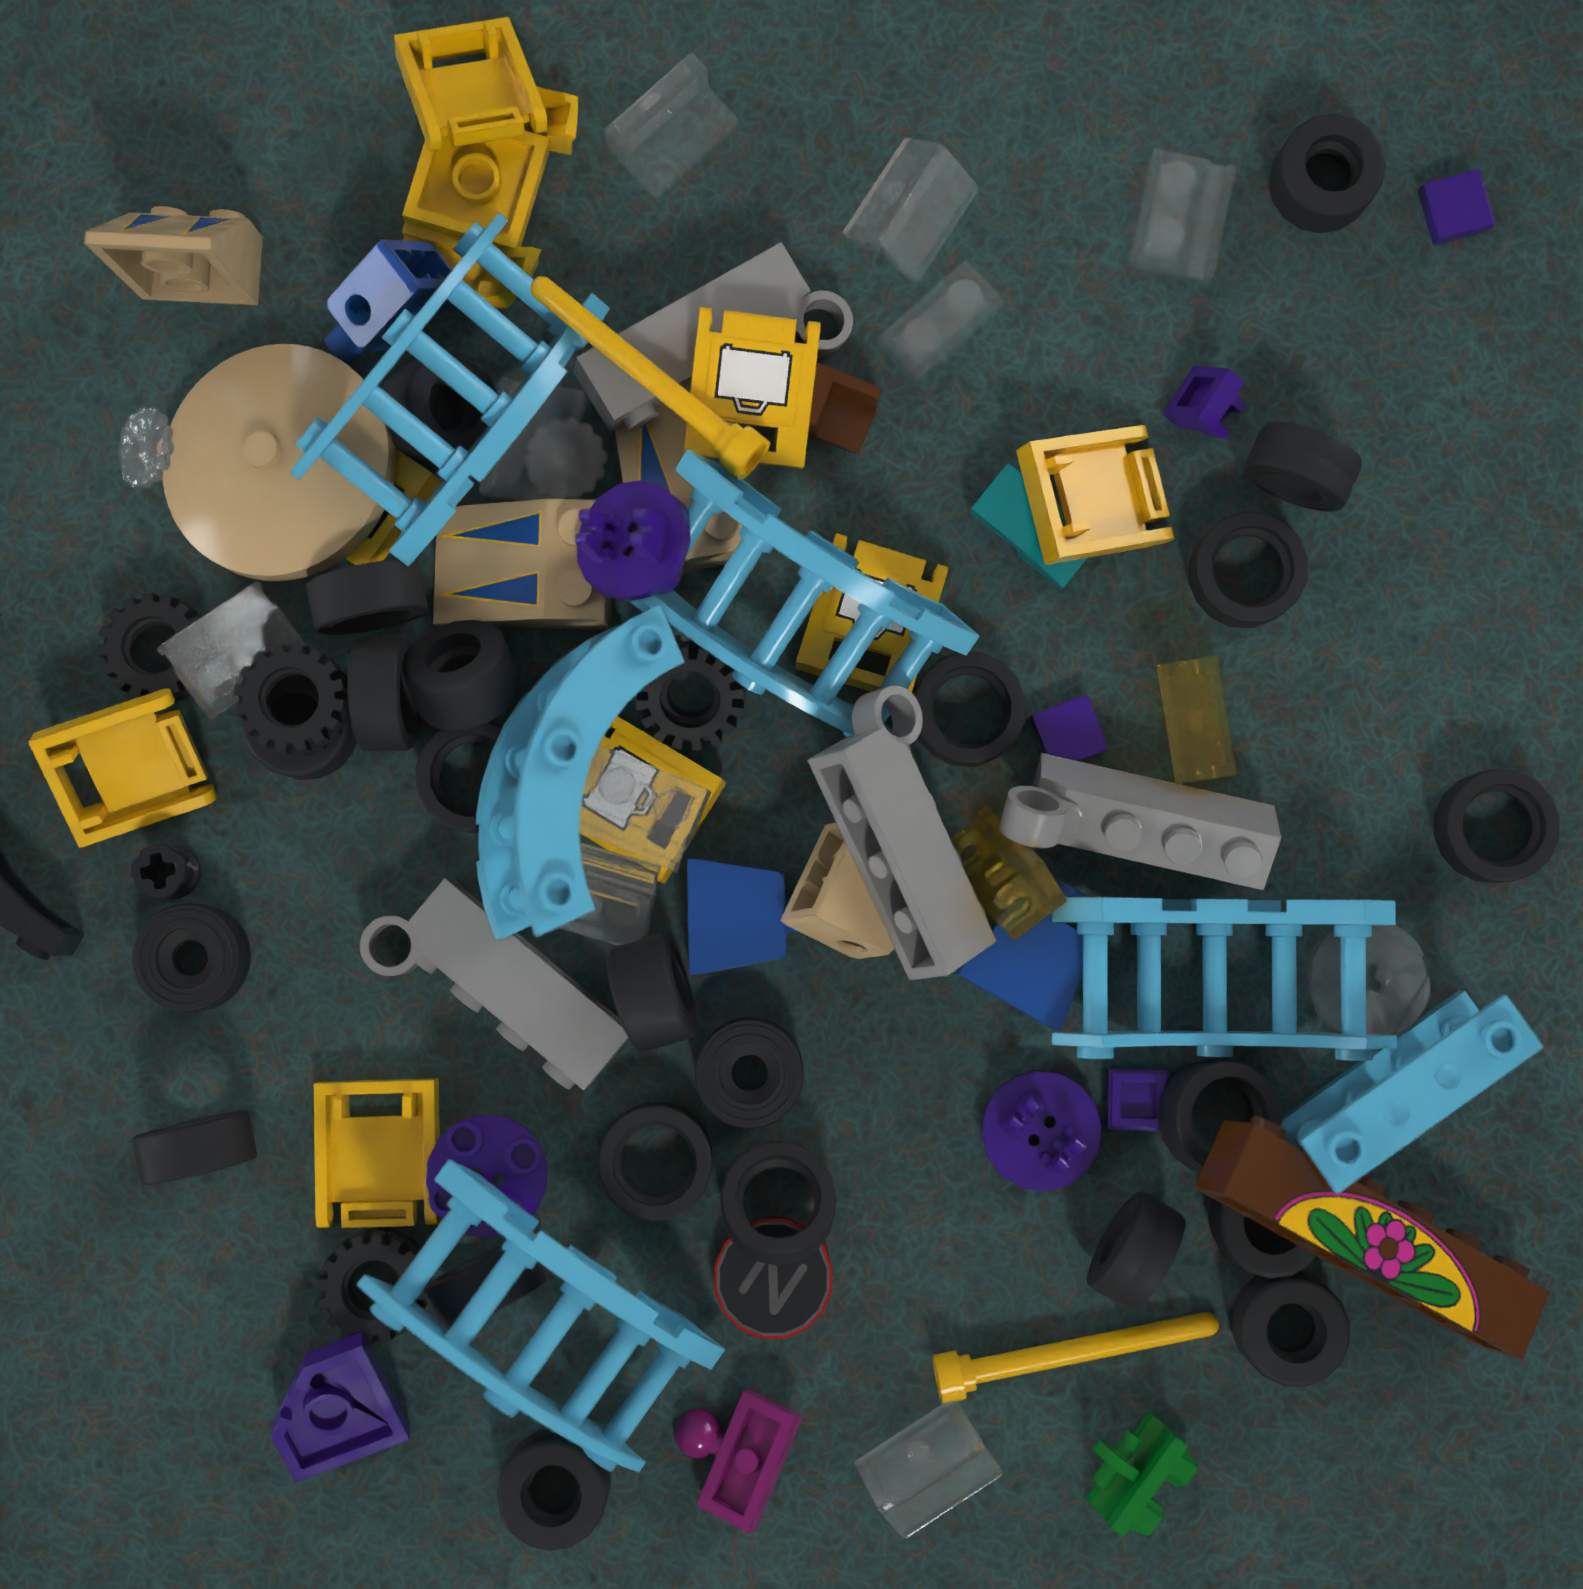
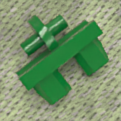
[1085,1411,1198,1537]

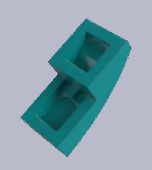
[970,463,1088,590]

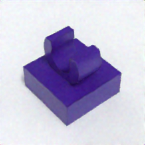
[1163,366,1246,439]

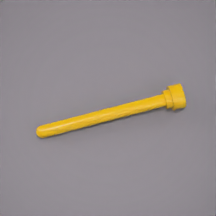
[530,276,770,481]
[932,1312,1219,1404]

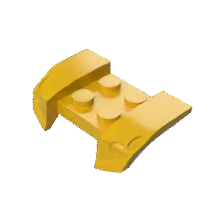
[402,86,578,308]

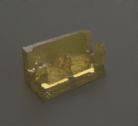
[1157,655,1237,785]
[950,805,1067,942]

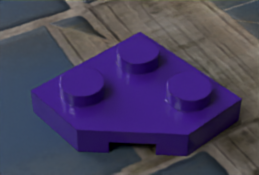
[271,1332,410,1483]

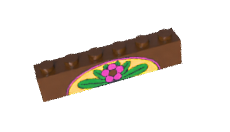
[1194,1116,1550,1360]

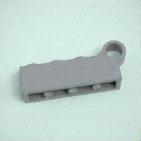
[574,242,853,433]
[807,685,996,980]
[999,753,1282,890]
[360,878,628,1090]

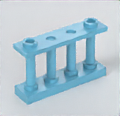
[1281,990,1544,1194]

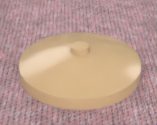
[162,344,397,581]

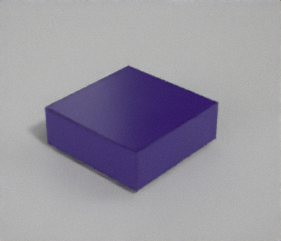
[1417,169,1495,245]
[1030,694,1109,761]
[1105,1068,1169,1131]

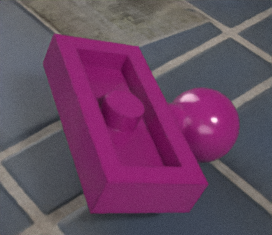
[674,1389,803,1533]

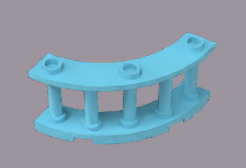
[290,212,610,567]
[630,449,979,737]
[476,604,684,940]
[1052,897,1397,1061]
[357,1159,725,1472]

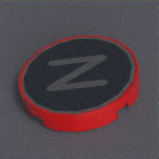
[714,1216,833,1339]

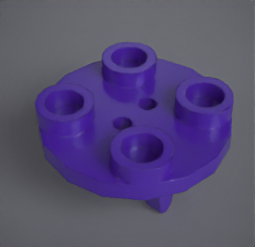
[575,480,691,602]
[980,1069,1102,1192]
[426,1114,548,1237]

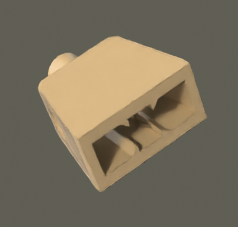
[780,823,895,959]

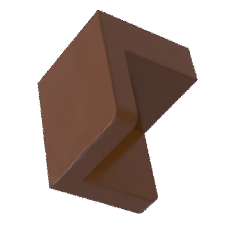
[808,363,882,454]

